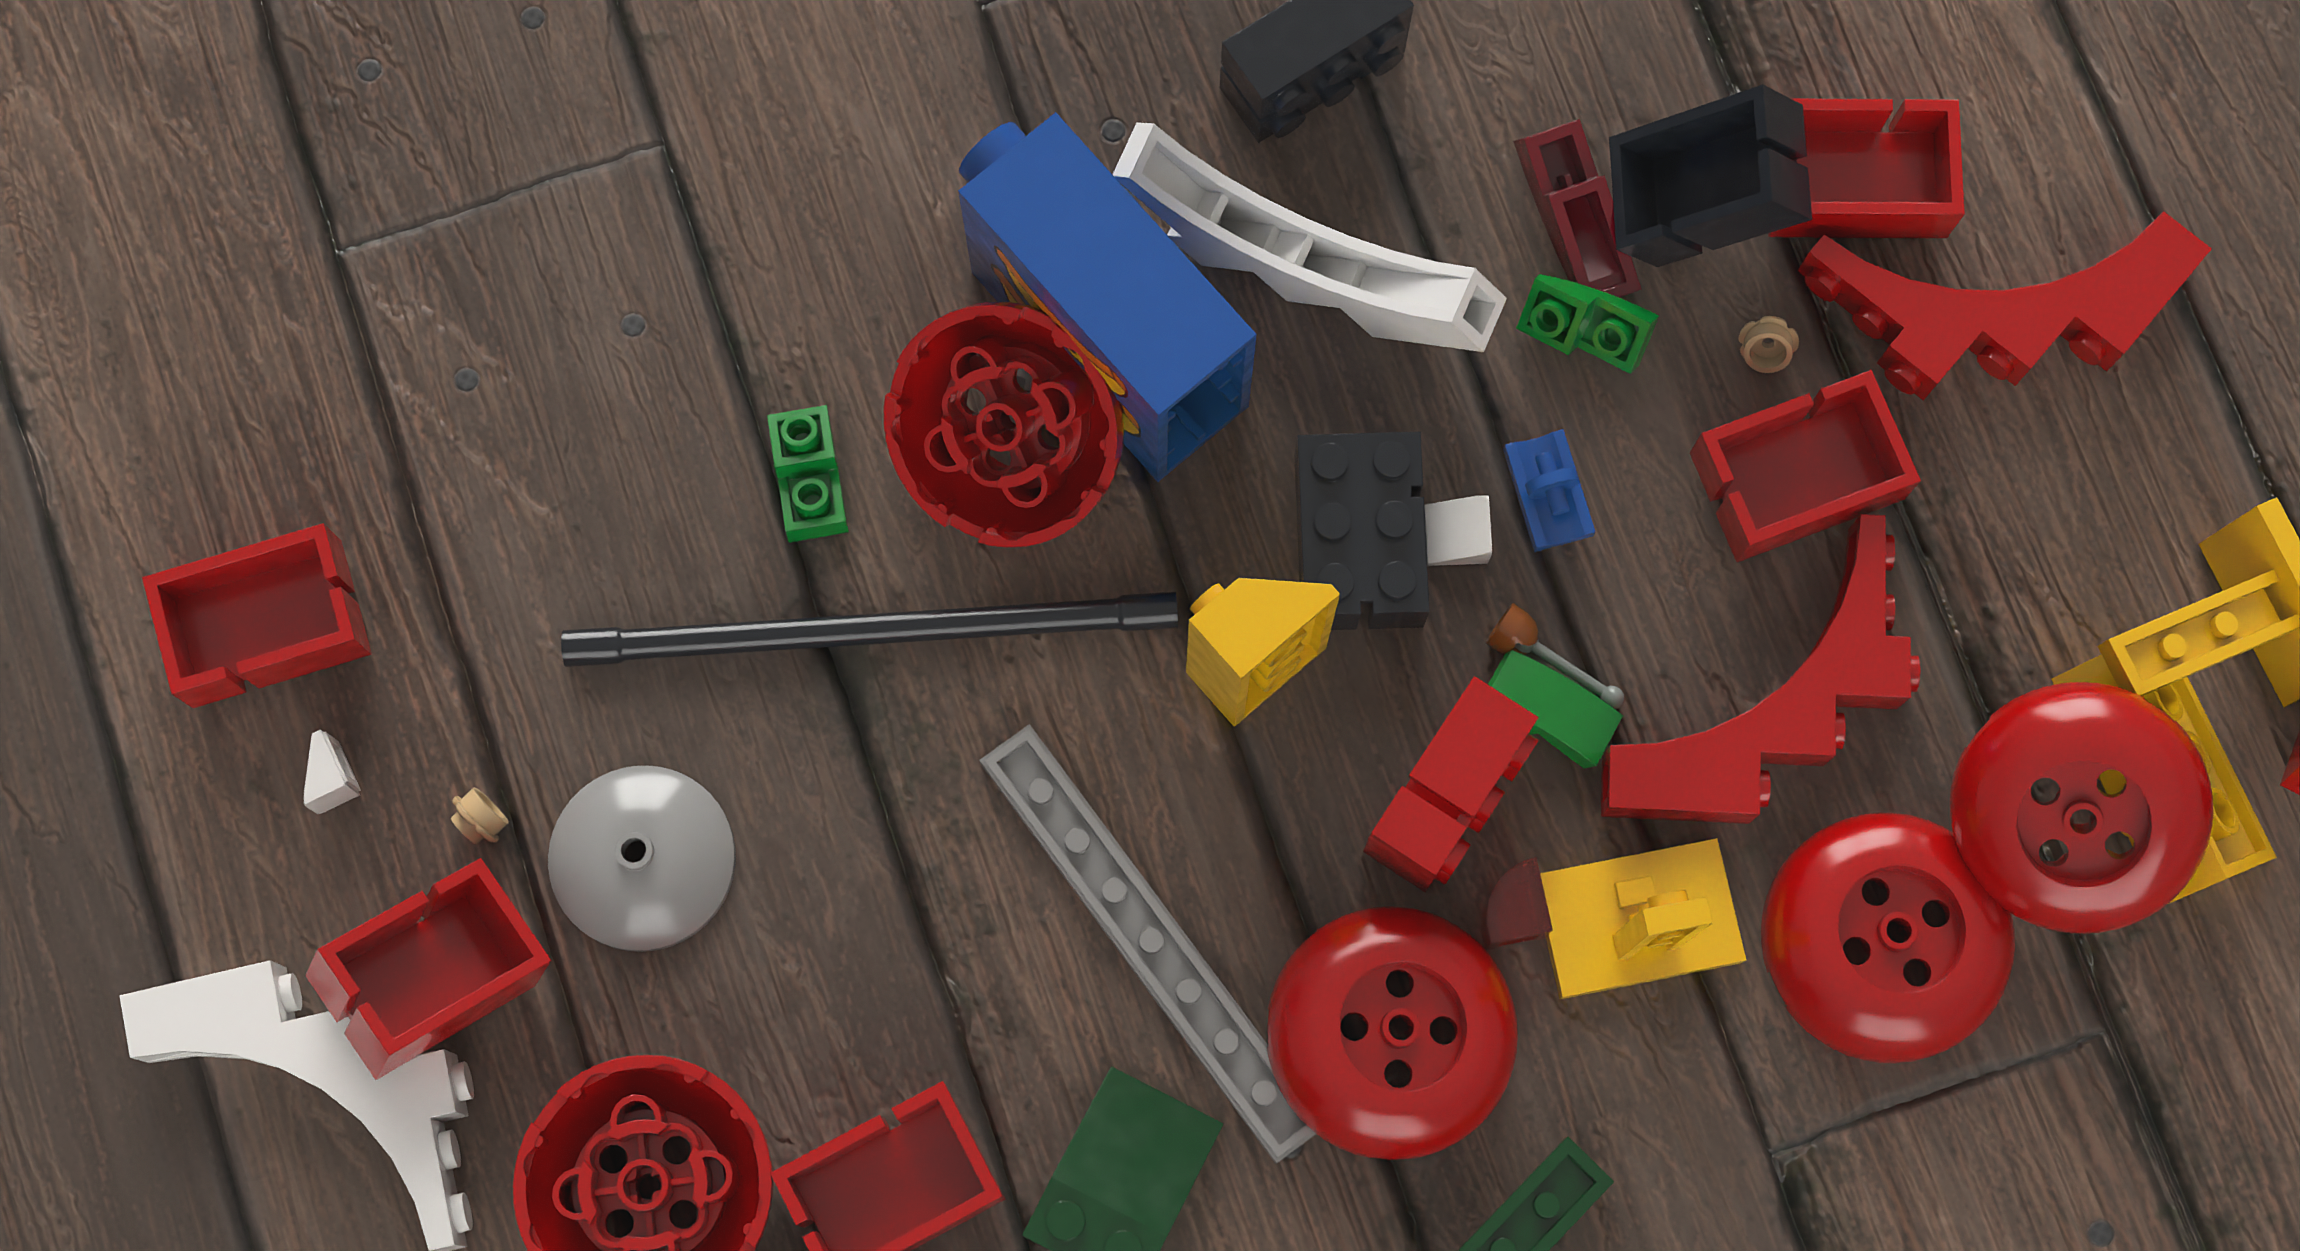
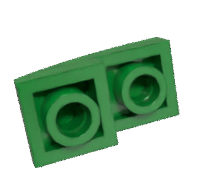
[1516,274,1659,374]
[767,405,849,543]
[1488,650,1623,769]

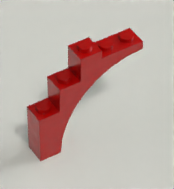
[1798,211,2212,401]
[1601,514,1920,824]

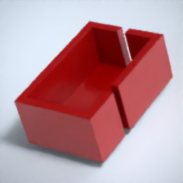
[1768,98,1965,238]
[1690,370,1921,563]
[142,523,372,708]
[1363,676,1539,892]
[305,858,552,1080]
[770,1081,1006,1251]

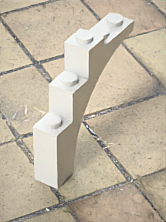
[1113,122,1507,352]
[119,960,474,1251]

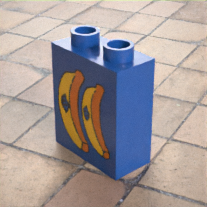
[958,112,1257,482]

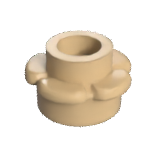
[1739,316,1799,373]
[451,787,509,844]

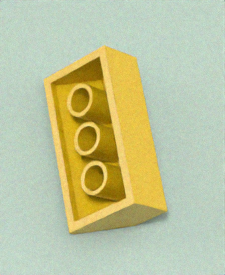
[1186,578,1340,727]
[2051,654,2277,904]

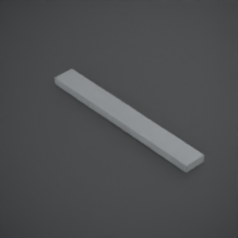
[979,724,1316,1164]

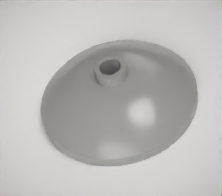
[548,766,736,952]

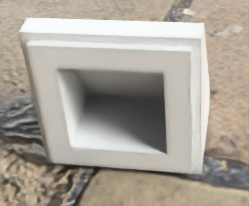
[1424,495,1492,566]
[304,730,361,814]

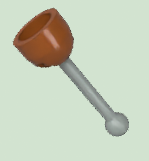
[1485,603,1624,710]

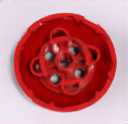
[884,302,1124,547]
[1949,682,2214,934]
[1761,812,2015,1063]
[1267,906,1518,1160]
[513,1055,774,1251]

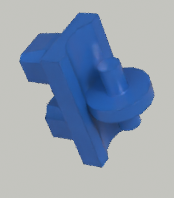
[1503,429,1595,552]

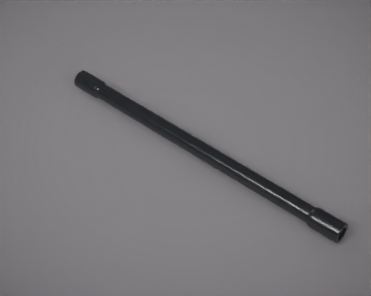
[561,591,1178,667]

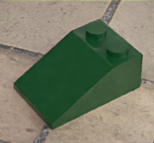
[1022,1066,1224,1251]

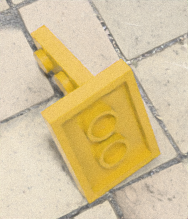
[2097,497,2300,707]
[1532,838,1746,999]

